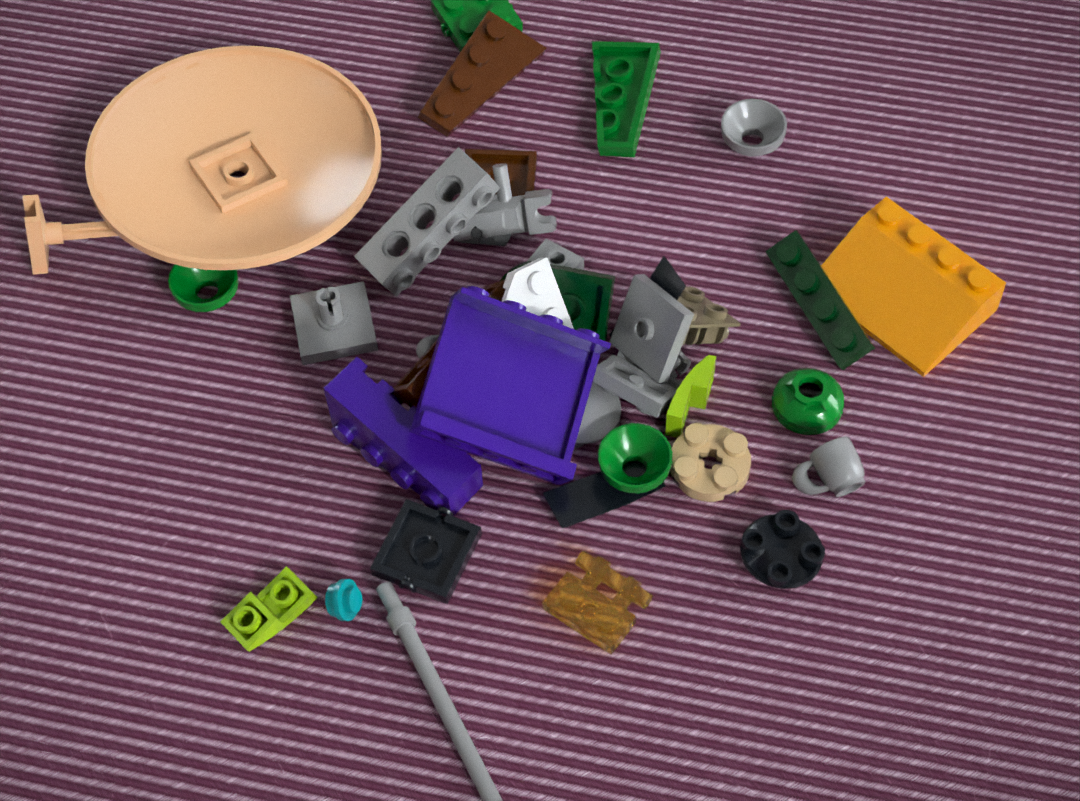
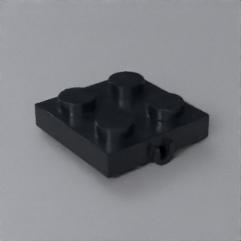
[370,499,482,604]

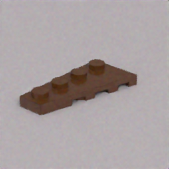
[417,11,547,137]

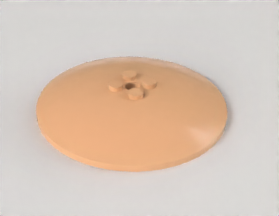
[85,46,382,270]

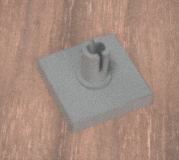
[290,281,378,365]

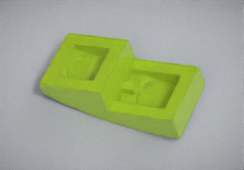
[665,355,716,438]

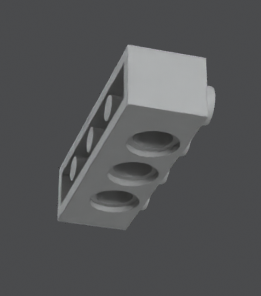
[354,147,500,297]

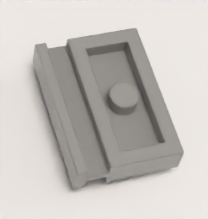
[593,350,682,418]

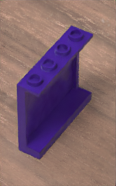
[409,286,611,485]

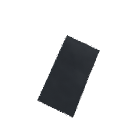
[543,461,666,529]

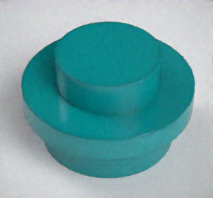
[325,579,363,621]

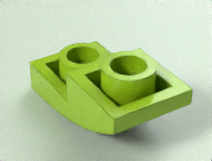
[220,566,318,652]

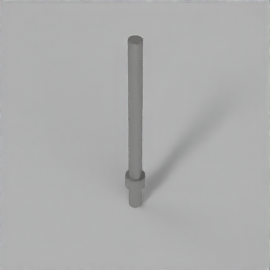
[376,581,503,801]

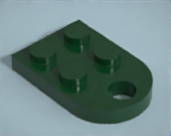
[500,261,615,354]

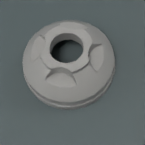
[721,99,787,156]

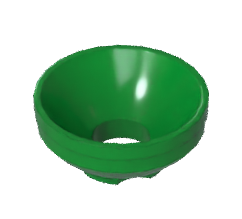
[168,265,239,312]
[771,368,844,435]
[598,423,673,493]

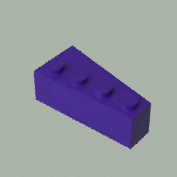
[323,357,483,516]

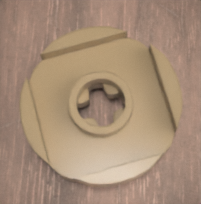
[670,423,751,502]

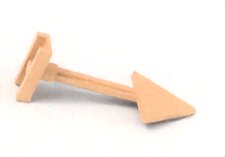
[23,194,118,275]

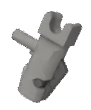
[453,163,557,246]

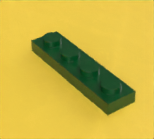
[765,230,875,370]

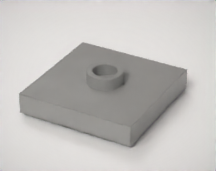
[609,274,694,383]

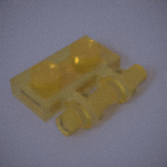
[542,551,653,655]

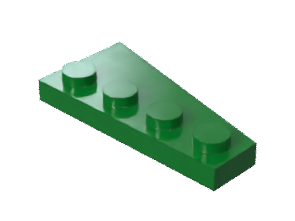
[592,41,661,157]

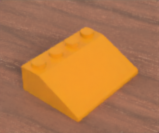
[821,196,1006,377]

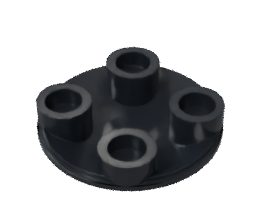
[740,510,825,589]

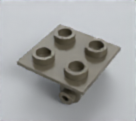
[677,286,741,345]

